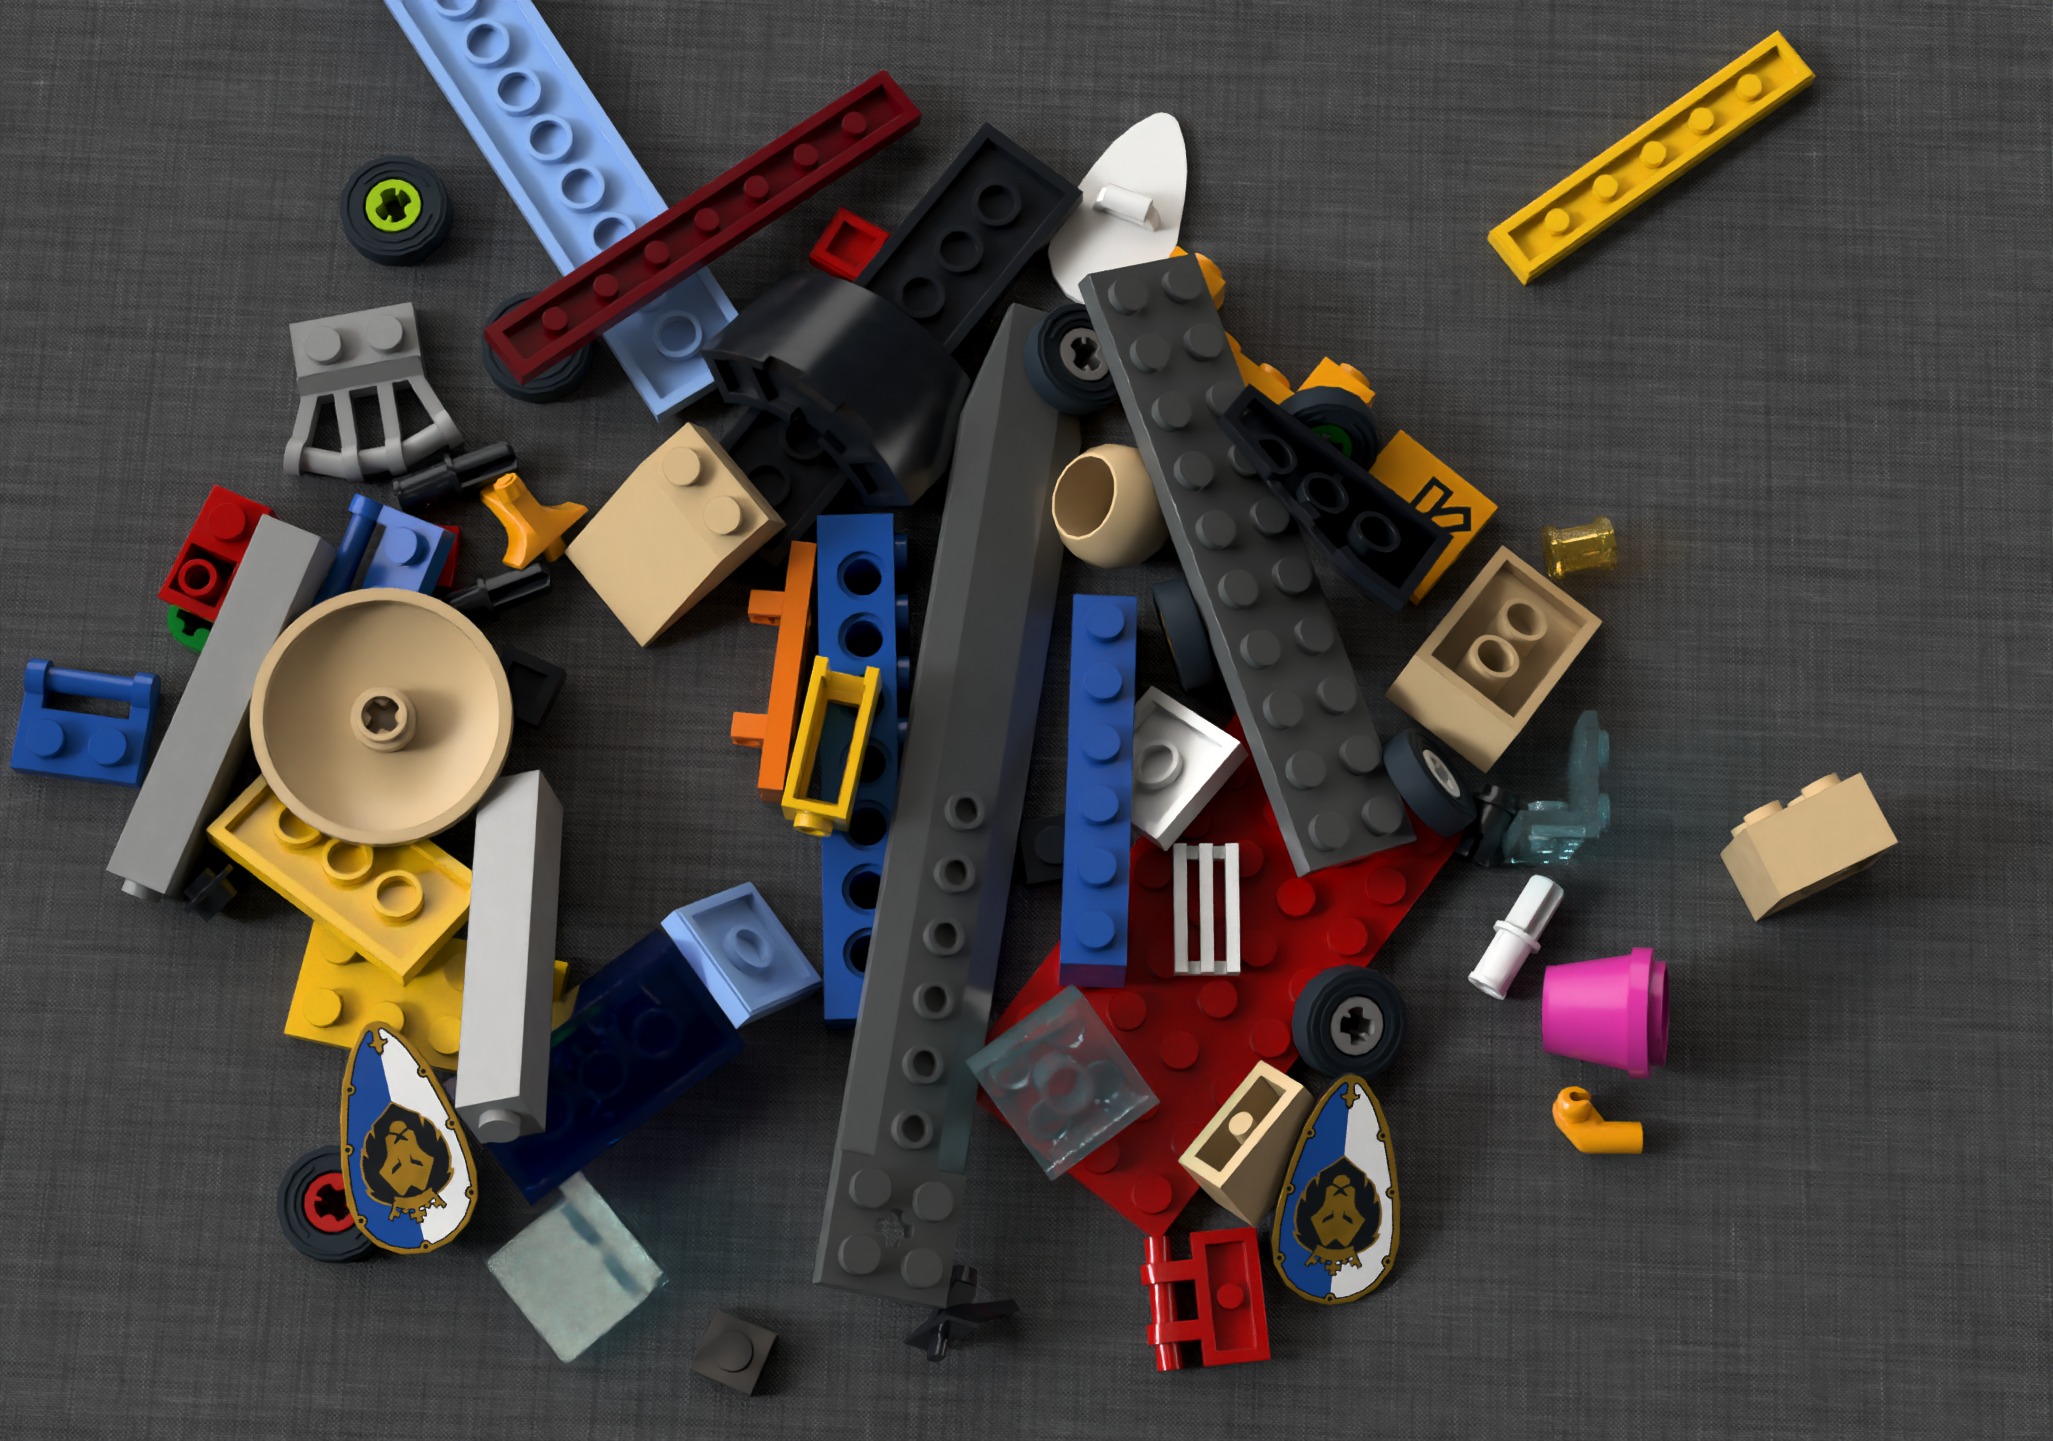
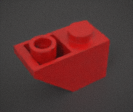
[157,484,279,623]

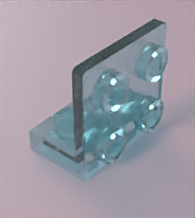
[1503,711,1610,865]
[486,1170,670,1363]

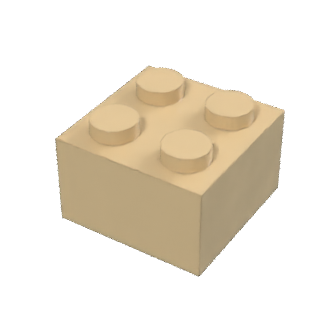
[1720,773,1898,922]

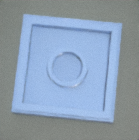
[661,881,824,1029]

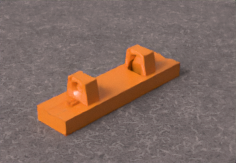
[730,540,818,803]

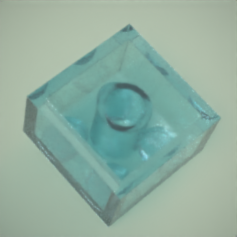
[965,984,1160,1181]

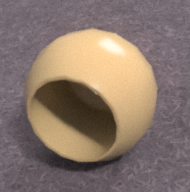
[1052,444,1171,569]

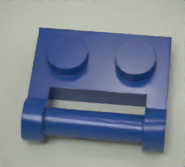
[310,493,457,609]
[10,658,161,789]

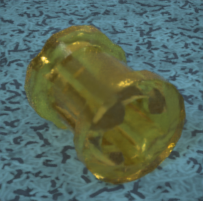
[1541,514,1618,582]

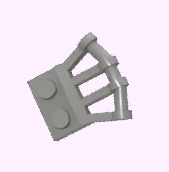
[283,302,465,484]

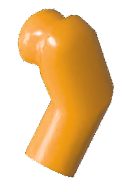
[1552,1086,1643,1154]

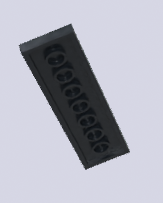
[719,122,1083,575]

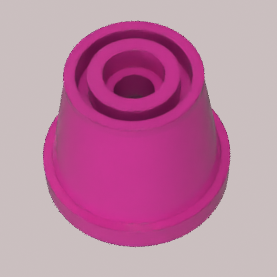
[1542,947,1669,1079]

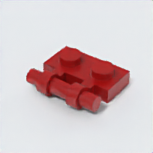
[1140,1227,1271,1372]

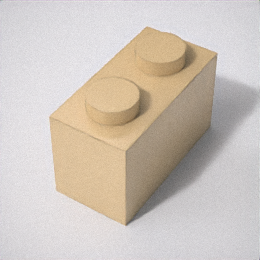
[1178,1060,1316,1228]

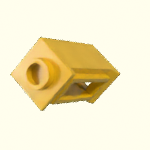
[781,655,882,837]

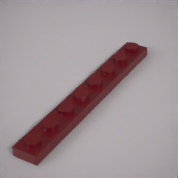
[484,69,922,386]

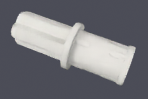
[1468,875,1564,1000]

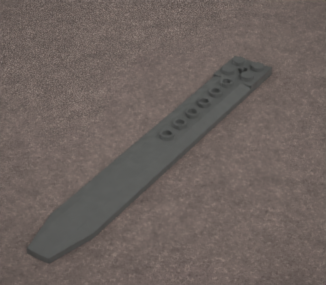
[812,303,1081,1310]

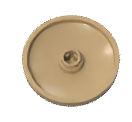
[250,588,514,847]

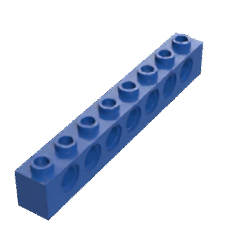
[817,513,911,1029]

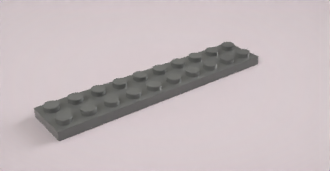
[1078,253,1417,878]

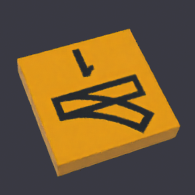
[1368,429,1498,605]

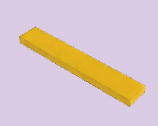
[1487,30,1816,286]

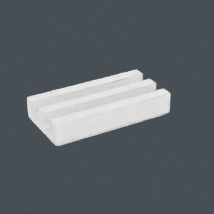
[1173,843,1240,976]

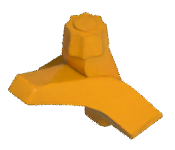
[479,473,588,570]

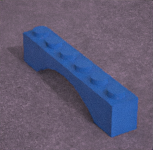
[1059,594,1138,988]

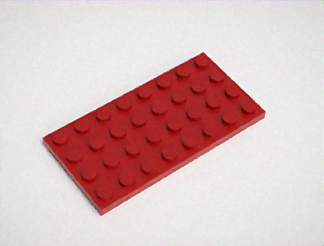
[975,713,1465,1237]

